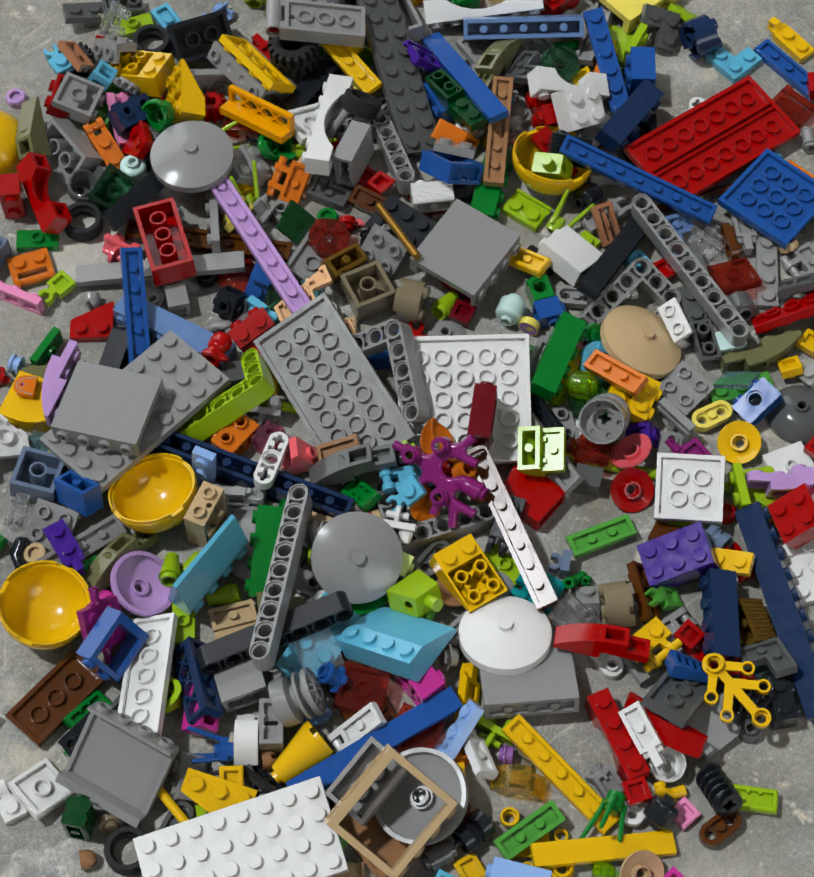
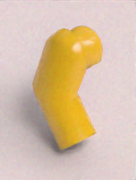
[653,781,687,799]

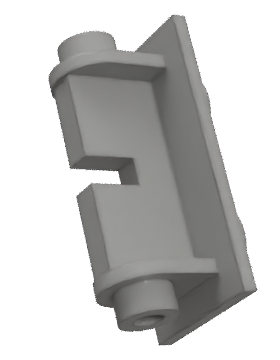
[252,196,277,227]

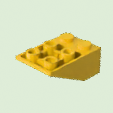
[109,50,176,98]
[166,59,205,125]
[429,533,508,613]

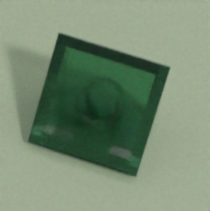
[87,163,137,214]

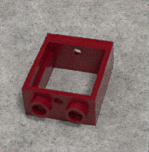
[467,381,497,449]

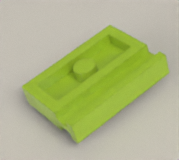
[501,189,552,233]

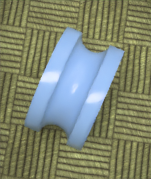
[7,354,25,375]

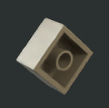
[340,260,396,321]

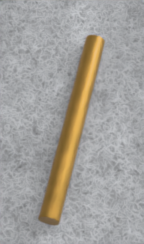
[375,203,421,260]

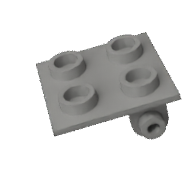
[361,223,407,280]
[659,360,715,416]
[25,498,81,550]

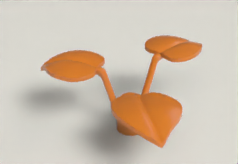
[409,418,486,522]

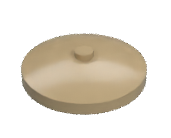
[600,305,681,379]

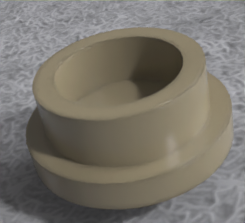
[98,812,123,834]

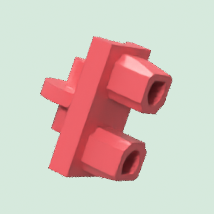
[102,233,141,263]

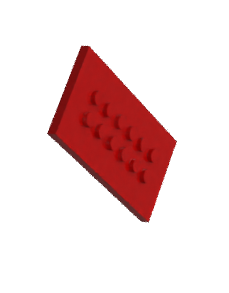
[623,75,801,196]

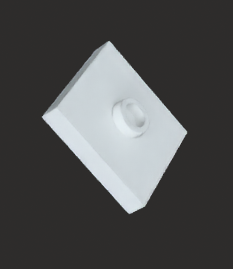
[761,441,814,474]
[7,758,75,821]

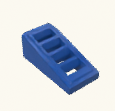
[665,649,708,683]

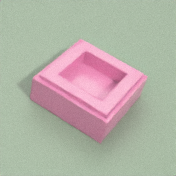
[674,796,701,831]

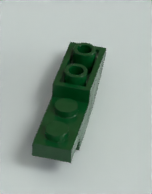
[425,68,488,132]

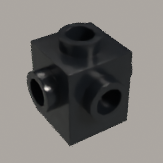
[212,285,247,320]

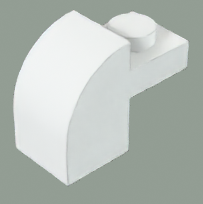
[234,714,260,765]

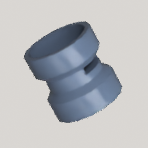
[707,523,733,549]

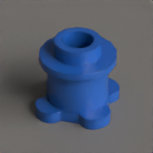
[317,662,348,693]

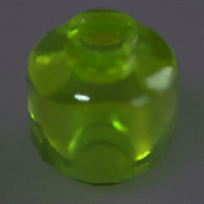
[565,370,598,400]

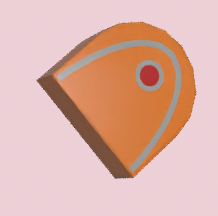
[14,375,39,399]

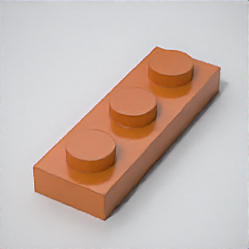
[583,349,649,397]

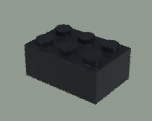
[166,9,233,64]

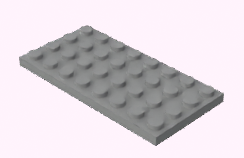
[253,292,417,486]
[39,330,231,493]

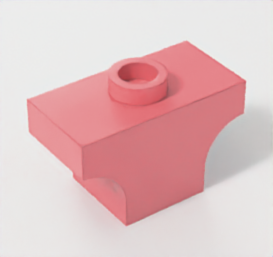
[282,436,318,475]

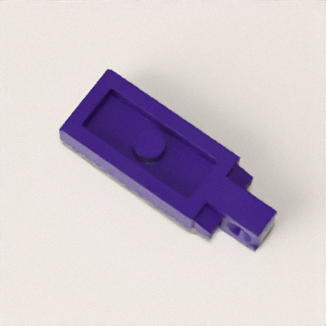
[42,518,86,576]

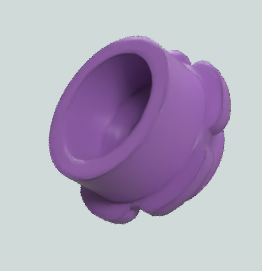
[499,743,515,767]

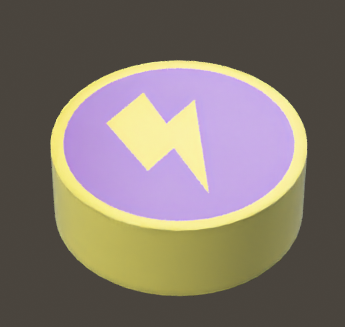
[518,316,541,336]

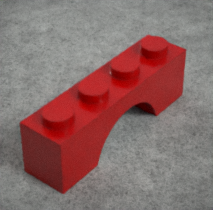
[16,152,73,235]
[584,688,650,782]

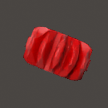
[202,90,227,124]

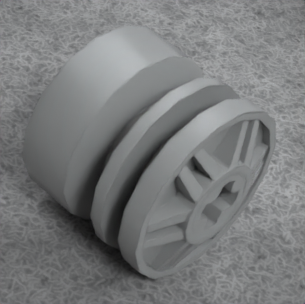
[579,393,631,444]
[268,667,326,728]

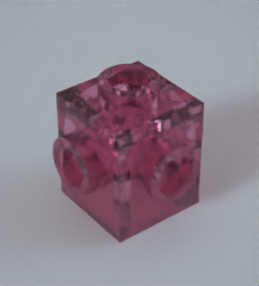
[251,420,286,460]

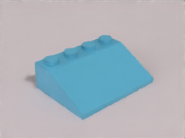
[168,514,248,616]
[337,606,457,682]

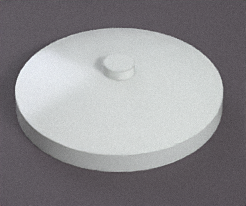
[458,596,552,675]

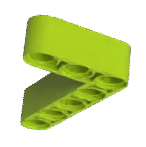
[176,348,275,441]

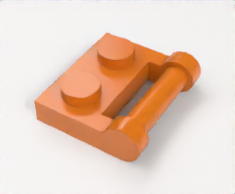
[6,247,56,289]

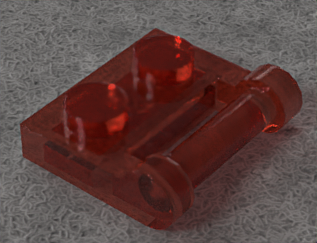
[772,84,814,129]

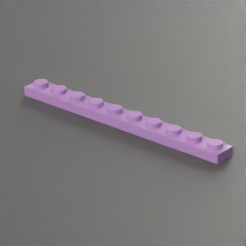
[209,176,310,314]

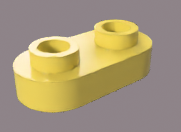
[691,400,732,432]

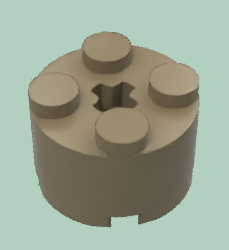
[392,277,431,324]
[598,580,636,627]

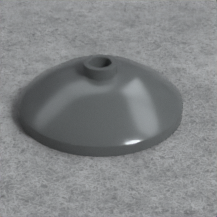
[767,385,814,444]

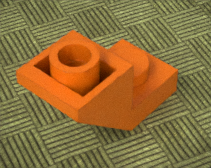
[431,118,480,149]

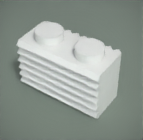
[410,179,455,213]

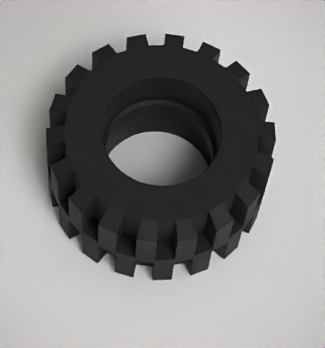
[268,36,320,77]

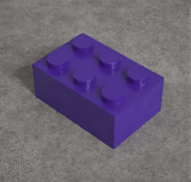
[637,521,720,589]

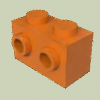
[210,414,261,456]

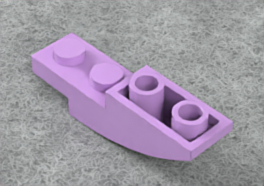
[41,340,81,427]
[745,464,814,498]

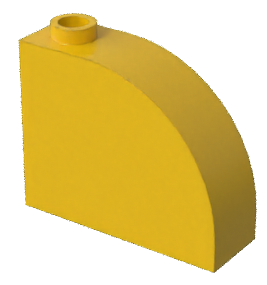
[0,371,51,433]

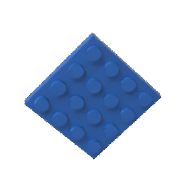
[717,148,814,249]

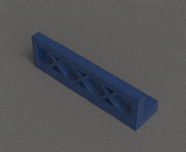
[172,636,224,725]

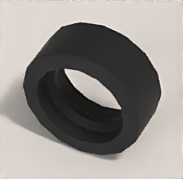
[132,24,171,53]
[341,88,382,120]
[65,201,104,242]
[104,826,145,876]

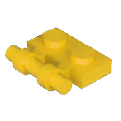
[633,617,683,673]

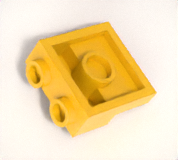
[607,373,663,423]

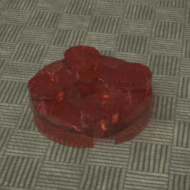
[308,218,350,259]
[570,434,615,466]

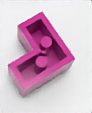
[394,666,446,706]

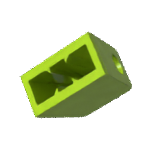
[532,152,573,180]
[386,569,443,618]

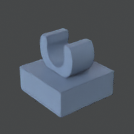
[549,549,572,580]

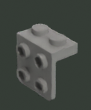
[684,698,740,762]

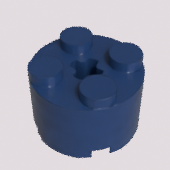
[679,14,723,60]

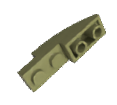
[474,38,523,91]
[719,330,802,376]
[83,532,160,593]

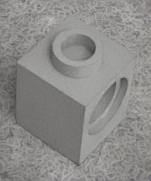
[164,282,191,317]

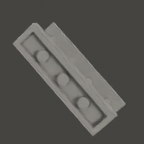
[206,38,296,102]

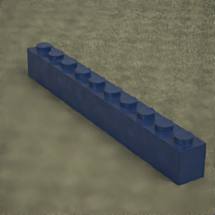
[149,431,355,518]
[734,501,814,723]

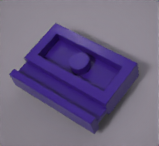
[403,39,445,73]

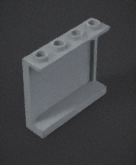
[409,199,521,306]
[51,360,165,456]
[479,631,580,719]
[55,701,180,828]

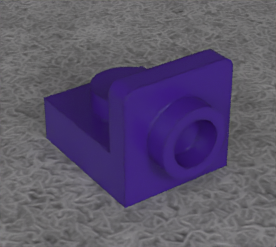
[625,421,661,448]

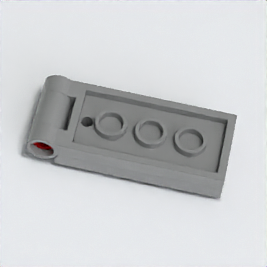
[266,0,365,48]

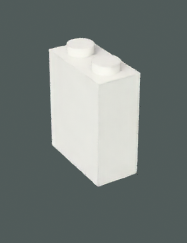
[537,225,602,287]

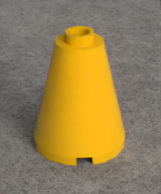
[271,720,335,784]

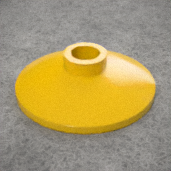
[717,421,762,464]

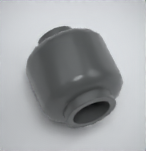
[727,291,756,322]

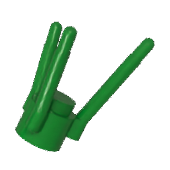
[579,790,628,842]

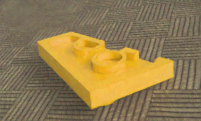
[180,767,258,813]

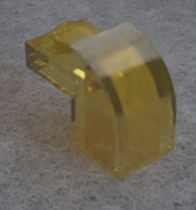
[490,764,547,802]

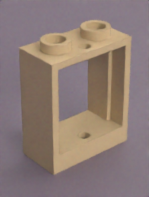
[183,481,228,548]

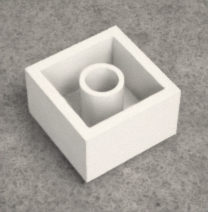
[550,81,607,132]

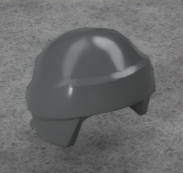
[66,165,108,202]

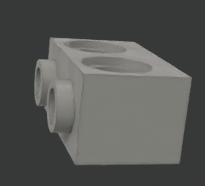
[259,698,284,753]

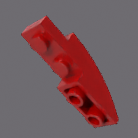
[553,623,651,664]

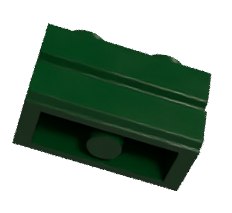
[61,794,98,842]

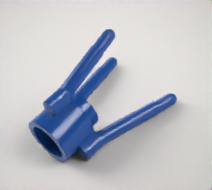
[187,726,234,764]

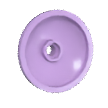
[110,551,172,617]

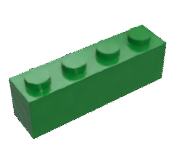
[471,149,513,220]
[530,311,587,402]
[245,504,284,598]

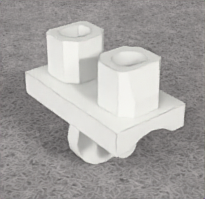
[381,505,417,544]

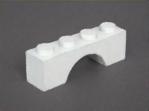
[527,66,610,102]

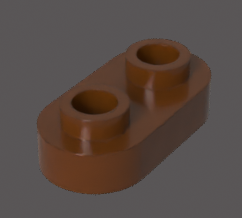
[718,222,742,262]
[698,811,742,848]

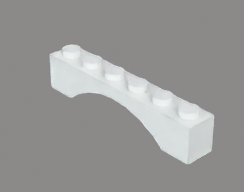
[423,0,544,29]
[301,74,353,176]

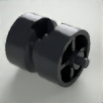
[451,808,496,855]

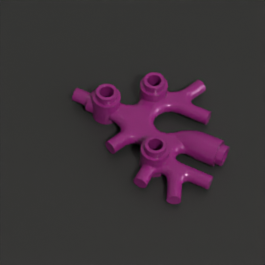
[392,434,489,528]

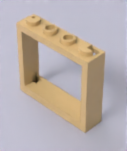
[324,743,458,877]

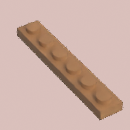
[483,76,514,187]

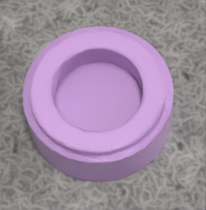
[6,88,27,109]

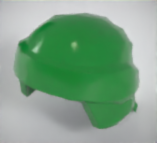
[142,98,175,133]
[257,134,296,163]

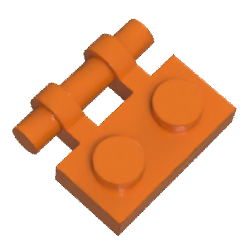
[266,155,311,205]

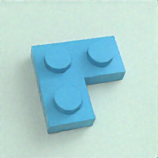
[705,47,762,84]

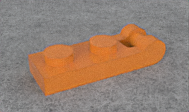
[82,117,125,175]

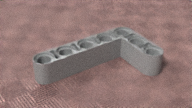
[333,110,415,195]
[577,257,681,326]
[353,319,430,425]
[376,490,495,554]

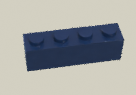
[594,78,664,154]
[699,568,741,664]

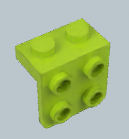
[608,22,649,66]
[727,462,779,510]

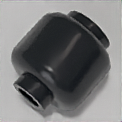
[573,182,603,211]
[643,793,680,831]

